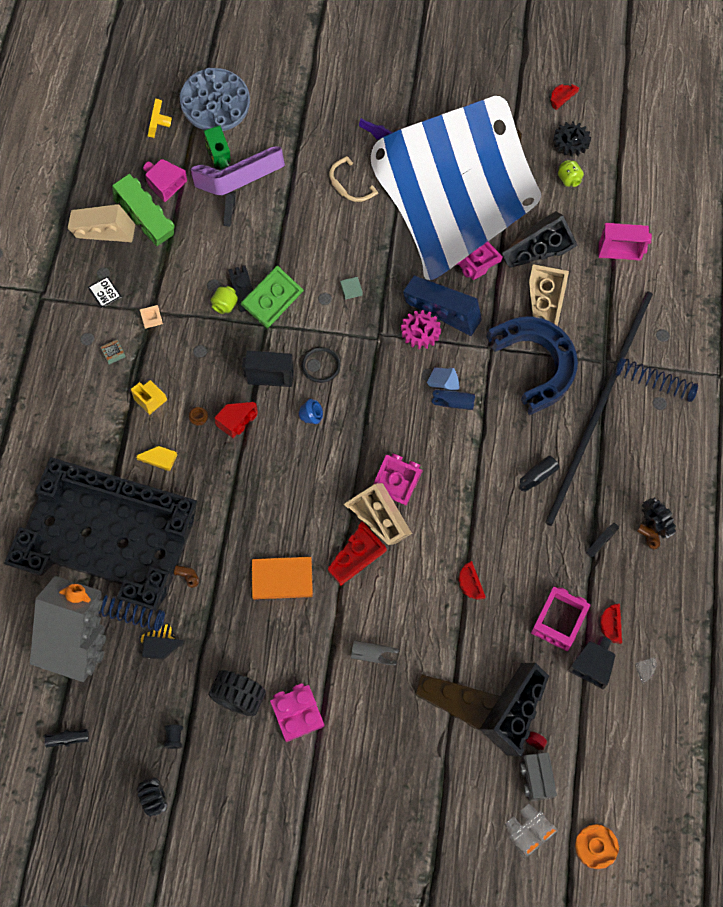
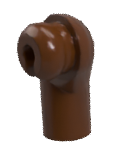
[637,523,660,549]
[174,565,199,588]

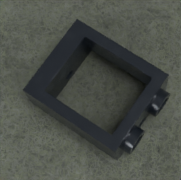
[242,351,294,387]

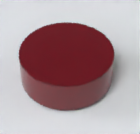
[525,731,547,750]

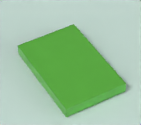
[241,266,304,329]

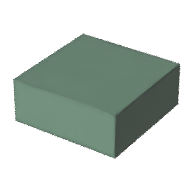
[340,277,363,300]

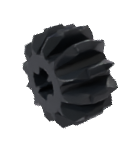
[137,777,168,817]

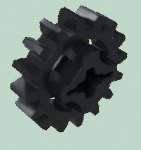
[553,121,591,157]
[642,497,676,539]

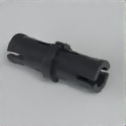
[44,728,89,748]

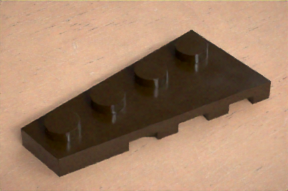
[416,674,500,731]

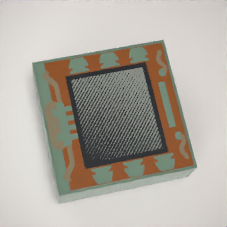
[100,340,126,364]

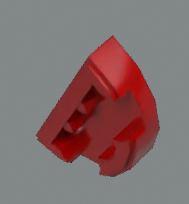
[550,84,579,110]
[458,561,486,600]
[600,604,622,644]

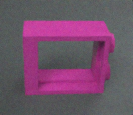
[599,223,652,260]
[531,587,590,652]

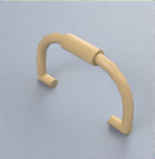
[329,156,378,202]

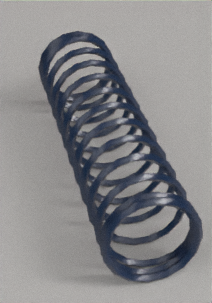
[615,357,698,402]
[99,595,165,632]

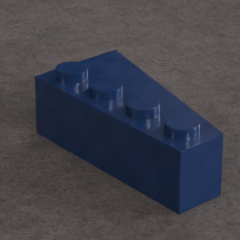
[403,276,482,336]

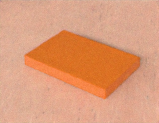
[252,557,313,599]

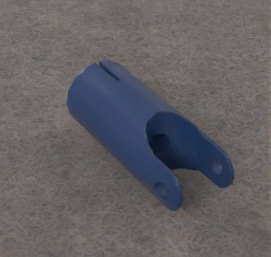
[432,390,475,410]

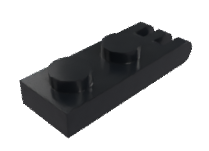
[228,265,253,312]

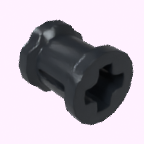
[164,725,183,749]

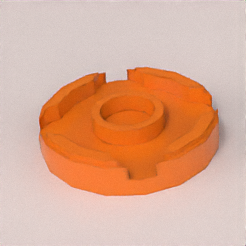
[575,824,619,870]

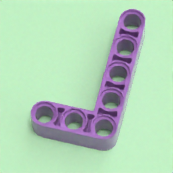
[191,146,285,195]

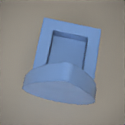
[427,368,459,390]

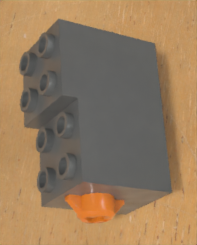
[30,576,106,682]

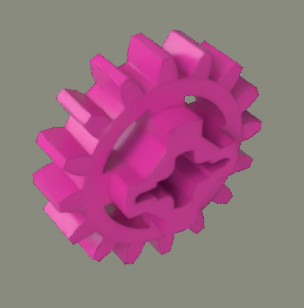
[401,310,441,349]

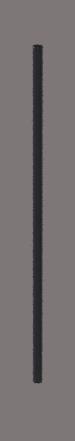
[545,291,653,526]

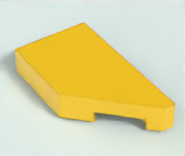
[136,446,177,471]

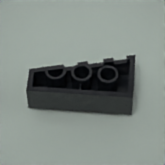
[480,663,549,757]

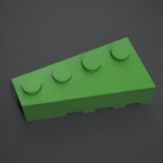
[112,174,175,246]

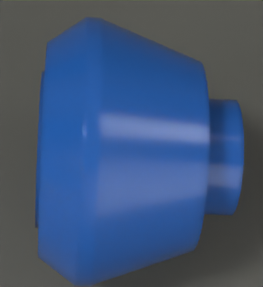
[299,399,323,424]

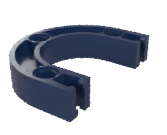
[486,317,578,415]

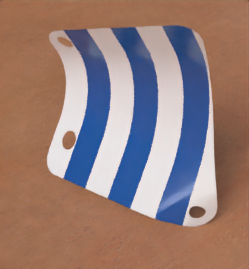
[371,96,541,280]

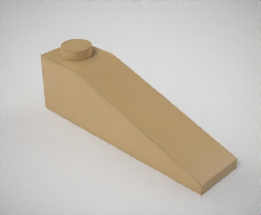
[529,264,569,326]

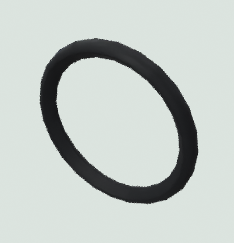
[301,347,341,383]

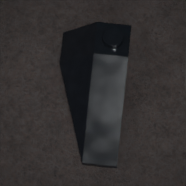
[501,211,578,268]

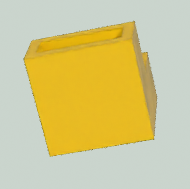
[131,380,167,415]

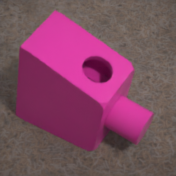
[143,159,187,202]

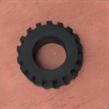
[208,670,266,716]

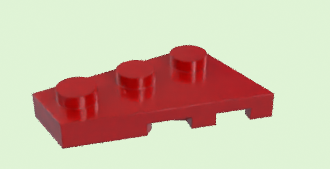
[328,521,387,586]

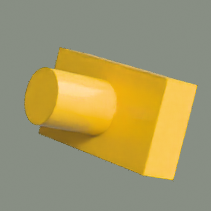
[148,99,172,138]

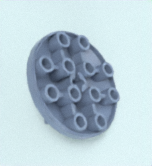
[180,68,250,131]

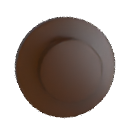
[189,407,208,426]

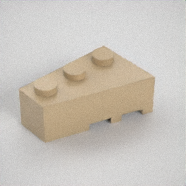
[68,204,135,242]
[344,483,412,545]

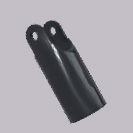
[520,455,559,492]

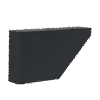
[224,191,236,227]
[586,523,619,557]
[142,636,184,660]

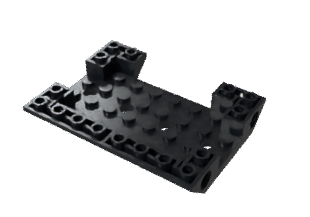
[4,457,197,611]

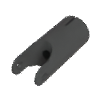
[351,640,399,665]

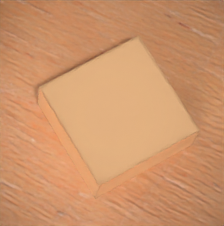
[140,305,163,328]

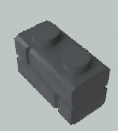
[519,752,557,802]

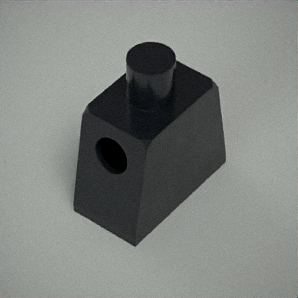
[568,636,616,690]

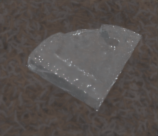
[635,657,657,684]

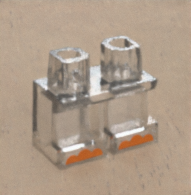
[504,804,558,859]

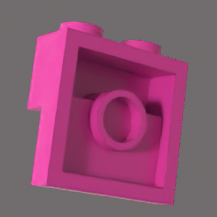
[456,242,503,280]
[373,453,423,506]
[270,684,325,742]

